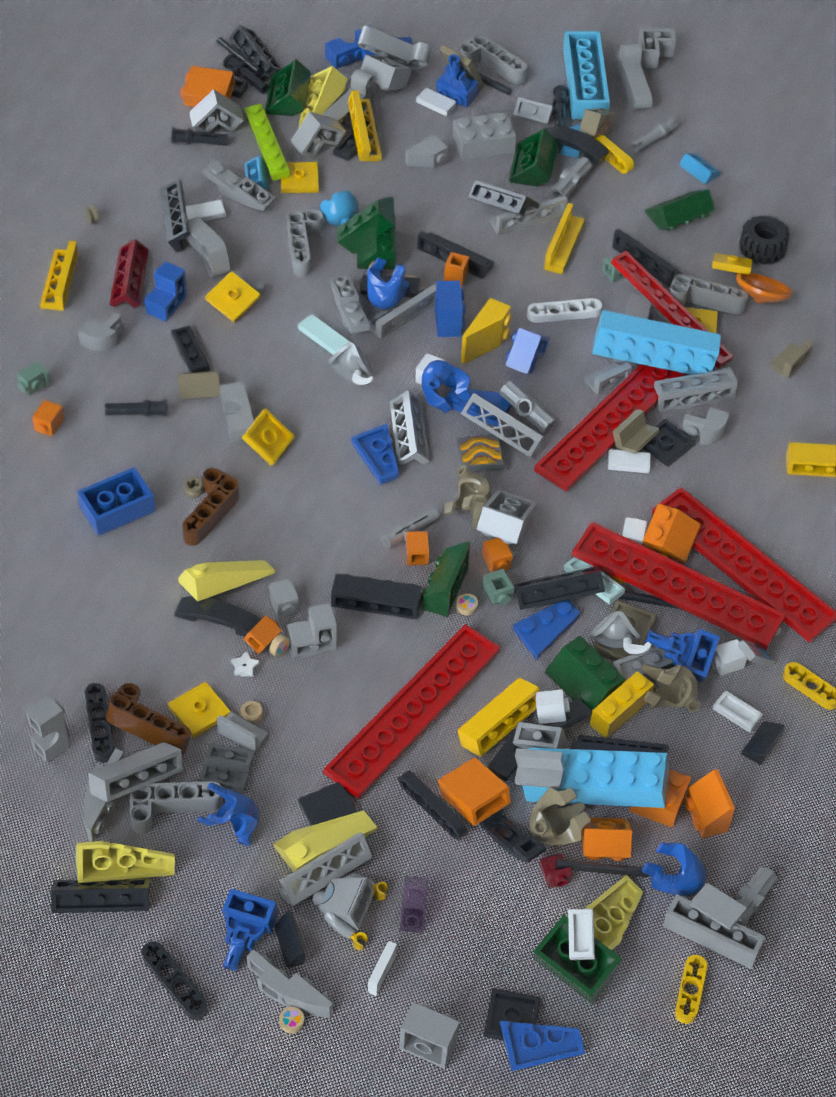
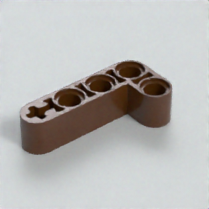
[182,468,239,546]
[106,683,191,755]

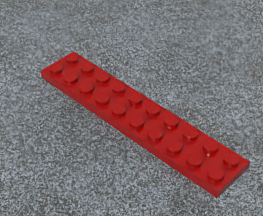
[534,365,687,492]
[651,487,836,643]
[571,522,786,650]
[323,624,500,799]

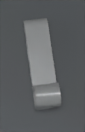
[358,26,432,70]
[460,35,527,85]
[618,43,652,110]
[322,69,375,128]
[287,209,323,277]
[180,216,230,278]
[669,274,748,315]
[130,781,223,834]

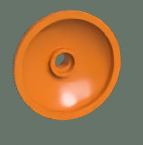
[736,272,793,304]

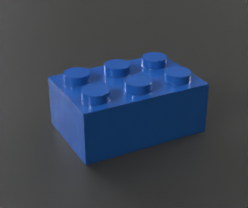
[77,467,155,536]

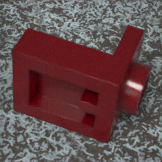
[539,854,572,888]

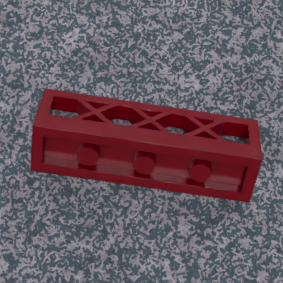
[109,239,149,308]

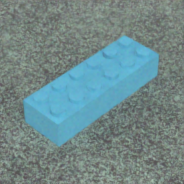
[563,31,610,119]
[592,310,721,375]
[522,748,670,808]

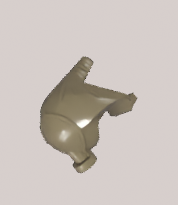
[444,465,492,531]
[642,664,701,712]
[529,787,591,845]

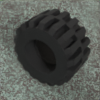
[739,215,790,265]

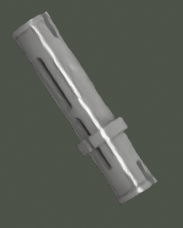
[631,117,678,153]
[381,507,439,548]

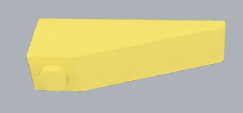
[76,841,175,883]

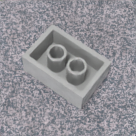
[452,112,516,161]
[476,489,538,544]

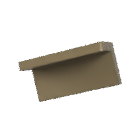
[769,340,814,379]
[178,371,220,399]
[613,409,659,453]

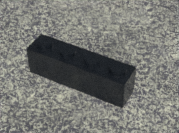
[331,573,422,620]

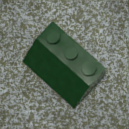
[265,59,311,116]
[508,128,558,187]
[644,188,715,231]
[337,196,394,254]
[357,212,396,269]
[421,541,471,617]
[545,635,625,710]
[533,914,622,1005]

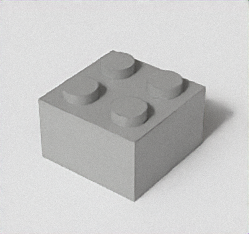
[361,55,412,91]
[399,1002,459,1069]

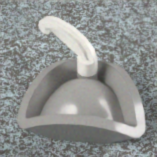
[329,342,374,385]
[589,611,652,654]

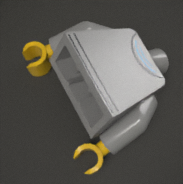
[313,873,388,950]

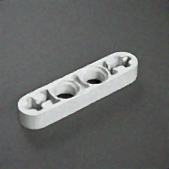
[527,298,602,323]

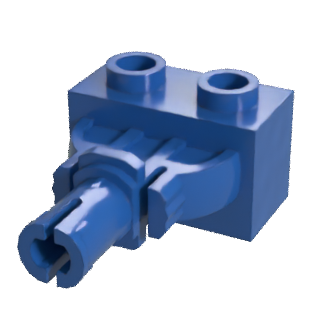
[436,54,479,108]
[645,629,720,683]
[222,888,279,972]

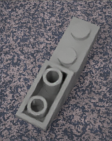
[203,160,276,210]
[330,275,370,334]
[84,748,125,841]
[247,949,333,1018]

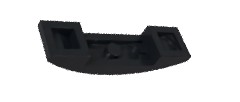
[546,126,609,164]
[174,596,262,637]
[479,809,547,863]

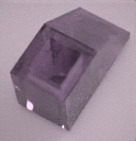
[400,876,429,933]

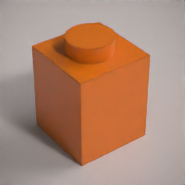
[444,252,469,286]
[32,400,64,436]
[406,531,429,566]
[482,538,513,572]
[243,615,282,654]

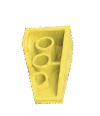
[298,66,348,128]
[178,560,275,601]
[273,810,378,876]
[585,875,643,950]

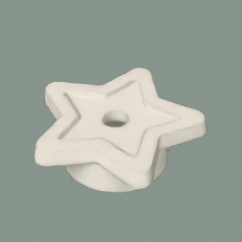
[231,652,260,677]

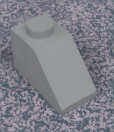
[405,135,448,168]
[513,722,568,749]

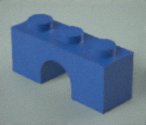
[325,25,371,69]

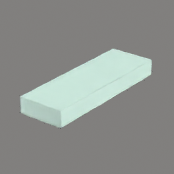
[298,314,350,355]
[564,557,625,605]

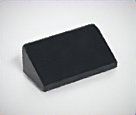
[543,699,592,729]
[741,721,785,765]
[274,911,305,968]

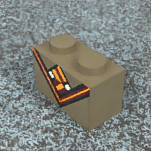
[579,108,617,138]

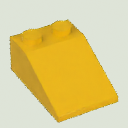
[461,298,513,364]

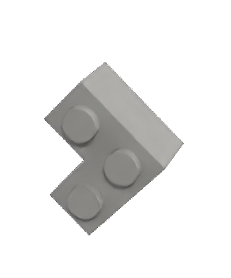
[637,28,676,69]
[189,89,244,133]
[291,111,346,158]
[287,604,337,659]

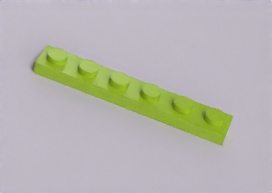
[244,104,290,181]

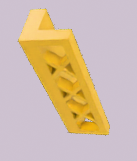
[348,90,382,161]
[544,203,585,274]
[40,241,78,311]

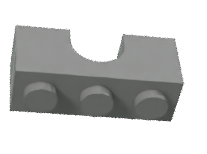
[220,381,255,444]
[26,696,69,763]

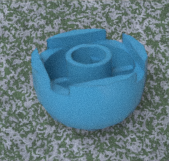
[319,191,358,226]

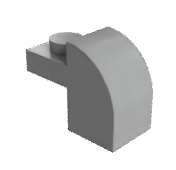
[78,313,123,352]
[682,408,729,445]

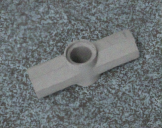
[550,157,592,198]
[499,380,556,433]
[735,867,778,926]

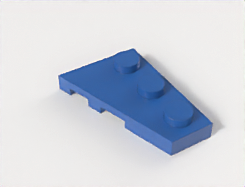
[445,387,512,426]
[351,423,399,485]
[513,600,580,660]
[499,1021,585,1071]

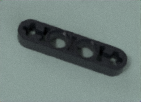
[85,683,114,763]
[398,770,468,840]
[142,941,208,1020]

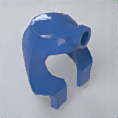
[367,257,409,310]
[422,360,472,413]
[196,782,260,846]
[642,842,706,897]

